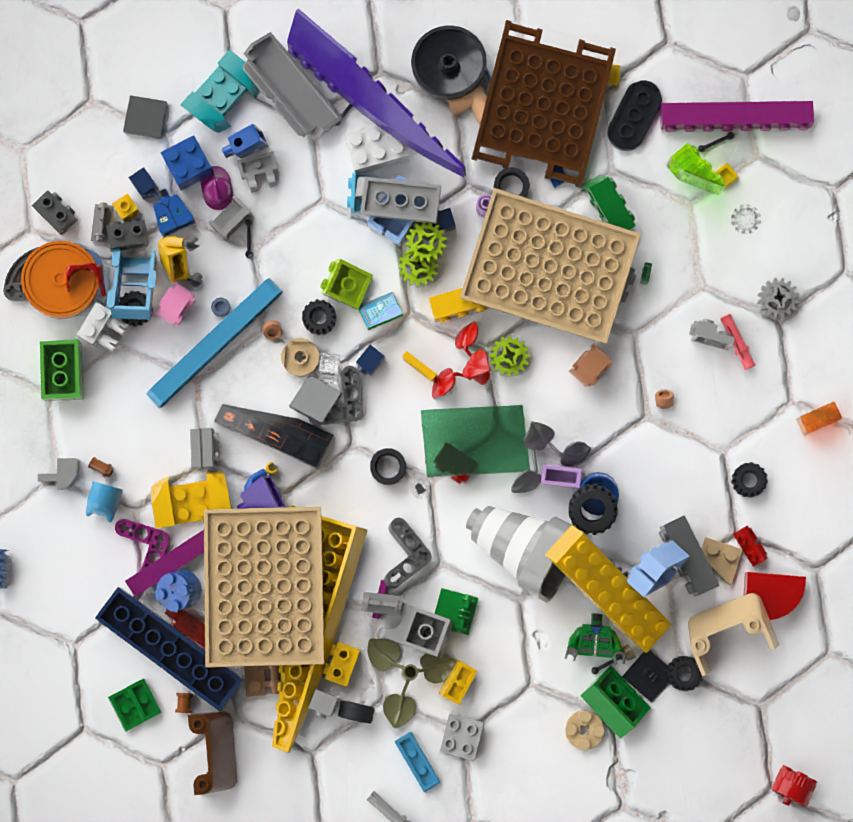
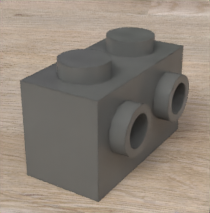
[31,190,77,235]
[106,218,149,252]

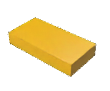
[402,351,437,382]

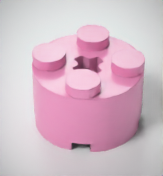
[154,282,196,326]

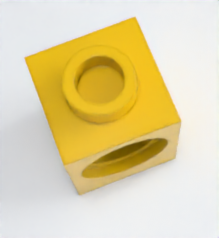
[112,193,141,223]

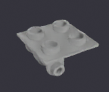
[440,714,484,761]

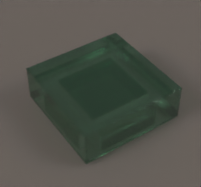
[640,262,652,285]

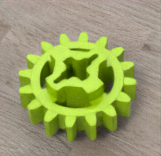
[405,222,447,263]
[398,251,439,288]
[489,335,530,378]

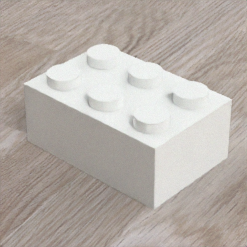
[344,126,410,175]

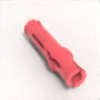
[720,314,756,370]

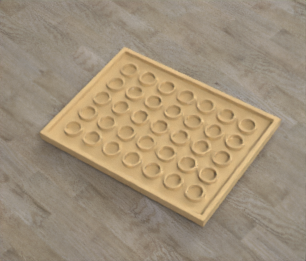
[460,188,641,344]
[204,507,324,667]

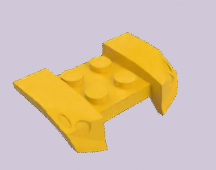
[151,470,231,528]

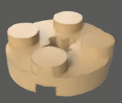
[281,338,320,377]
[565,710,604,750]

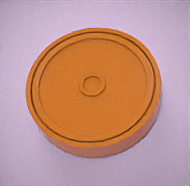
[21,241,99,319]

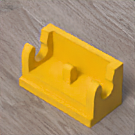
[438,660,478,705]

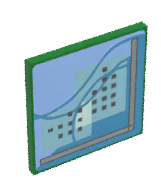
[359,292,404,330]

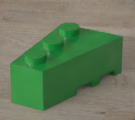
[581,175,636,230]

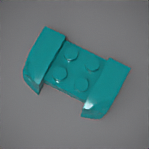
[180,49,260,133]

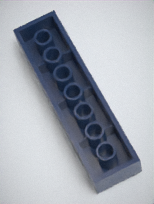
[95,587,245,712]

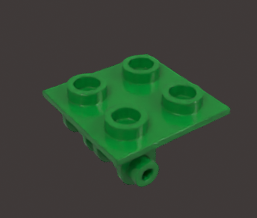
[434,588,478,635]

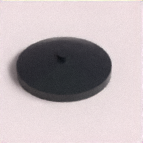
[411,25,487,99]

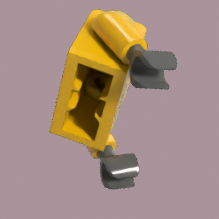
[158,236,203,287]

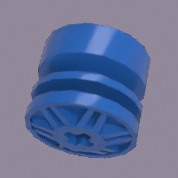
[579,472,619,516]

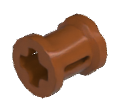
[175,693,194,713]

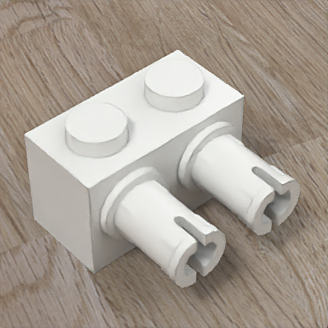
[76,302,129,352]

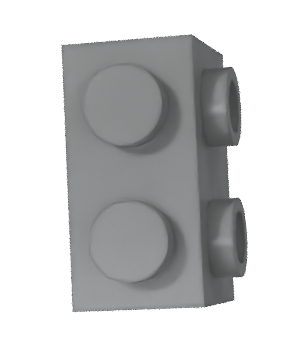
[308,689,340,719]

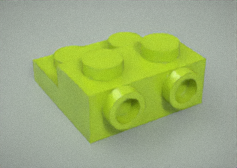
[320,259,373,310]

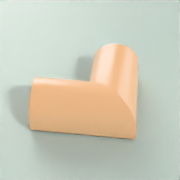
[446,84,487,125]

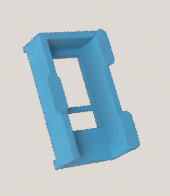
[106,248,157,320]

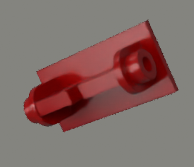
[733,525,768,567]

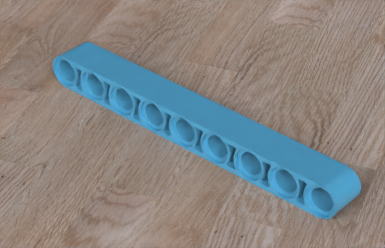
[146,278,283,408]

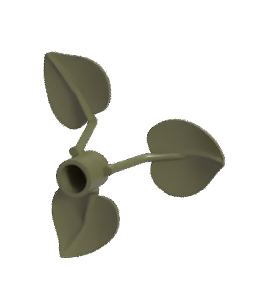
[367,638,456,728]

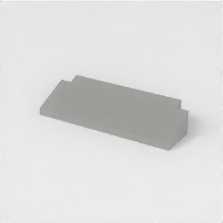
[243,31,343,140]

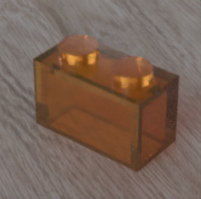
[796,401,842,436]

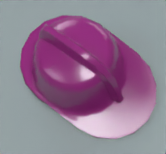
[200,166,233,210]

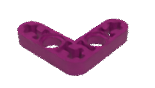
[115,519,170,570]

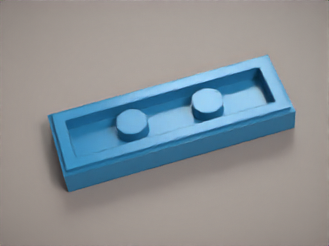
[394,732,441,792]

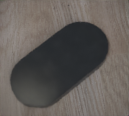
[607,80,662,151]

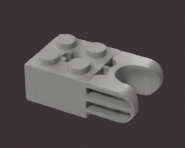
[377,602,454,658]

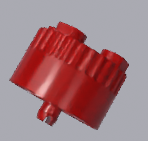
[771,765,818,807]

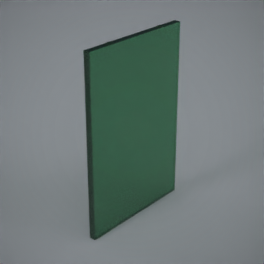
[420,405,530,477]

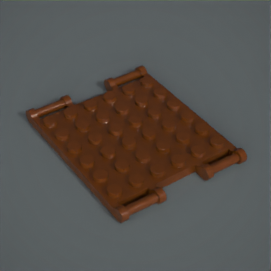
[471,20,616,188]

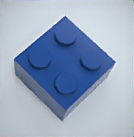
[160,135,214,190]

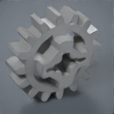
[757,278,800,319]

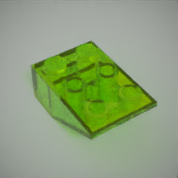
[666,143,726,195]

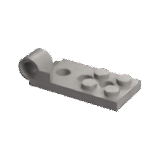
[355,177,442,224]

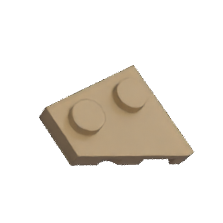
[701,537,743,585]

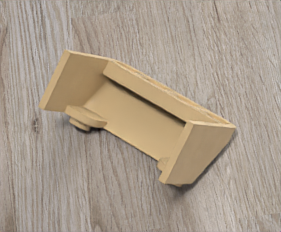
[688,593,780,676]

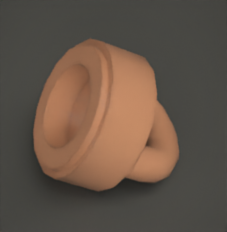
[263,321,282,340]
[655,389,674,409]

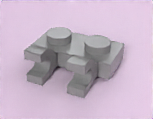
[237,151,279,193]

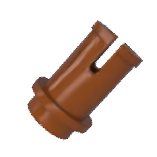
[88,457,114,478]

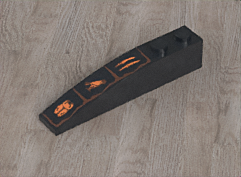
[214,404,334,470]

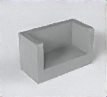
[208,195,252,241]

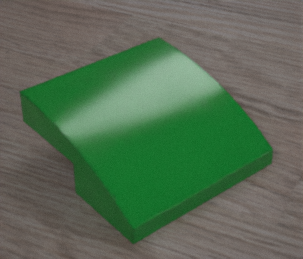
[107,678,162,732]

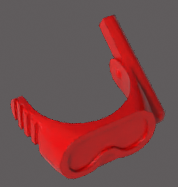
[66,263,106,297]

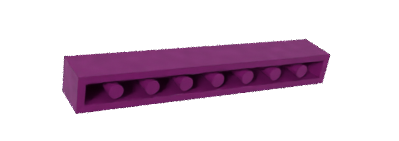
[660,101,814,132]

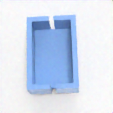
[367,175,425,247]
[627,540,689,597]

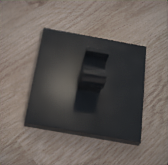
[622,650,669,702]

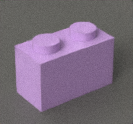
[541,463,582,488]

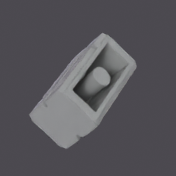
[190,428,219,469]

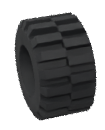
[568,483,618,535]

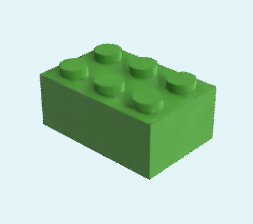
[39,340,84,402]

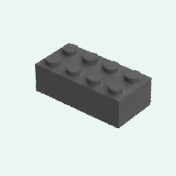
[658,515,720,597]

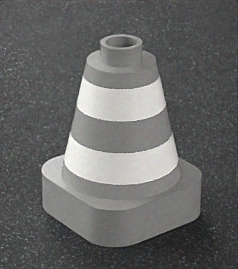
[466,506,578,603]

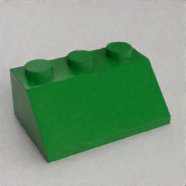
[580,665,651,739]

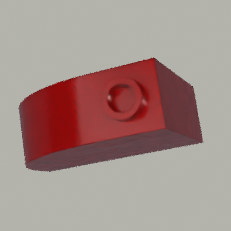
[743,572,806,620]

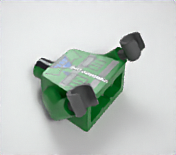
[564,613,625,665]

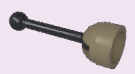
[591,644,636,675]

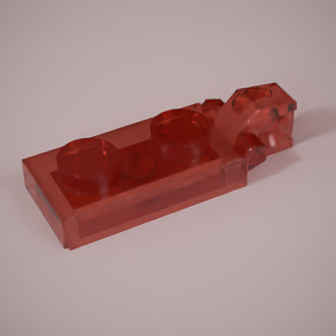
[164,610,205,648]

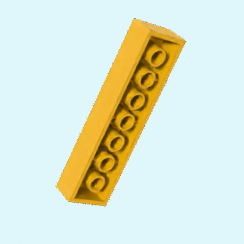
[545,525,672,653]

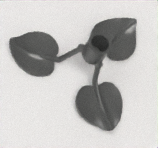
[511,421,591,493]

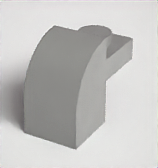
[38,458,80,490]

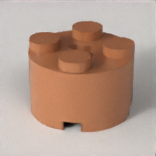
[568,343,613,387]

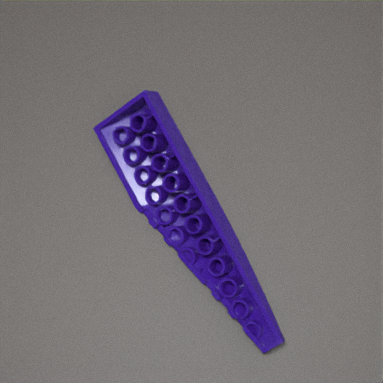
[287,8,466,177]

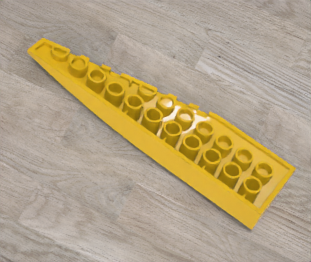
[272,516,368,753]

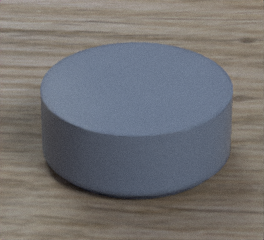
[211,297,231,317]

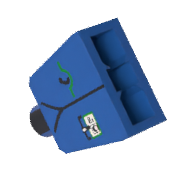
[221,124,269,159]
[153,189,196,238]

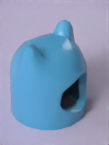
[85,481,123,523]

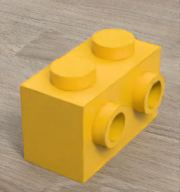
[323,642,360,687]

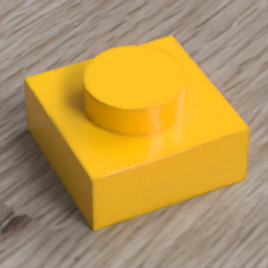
[607,65,621,86]

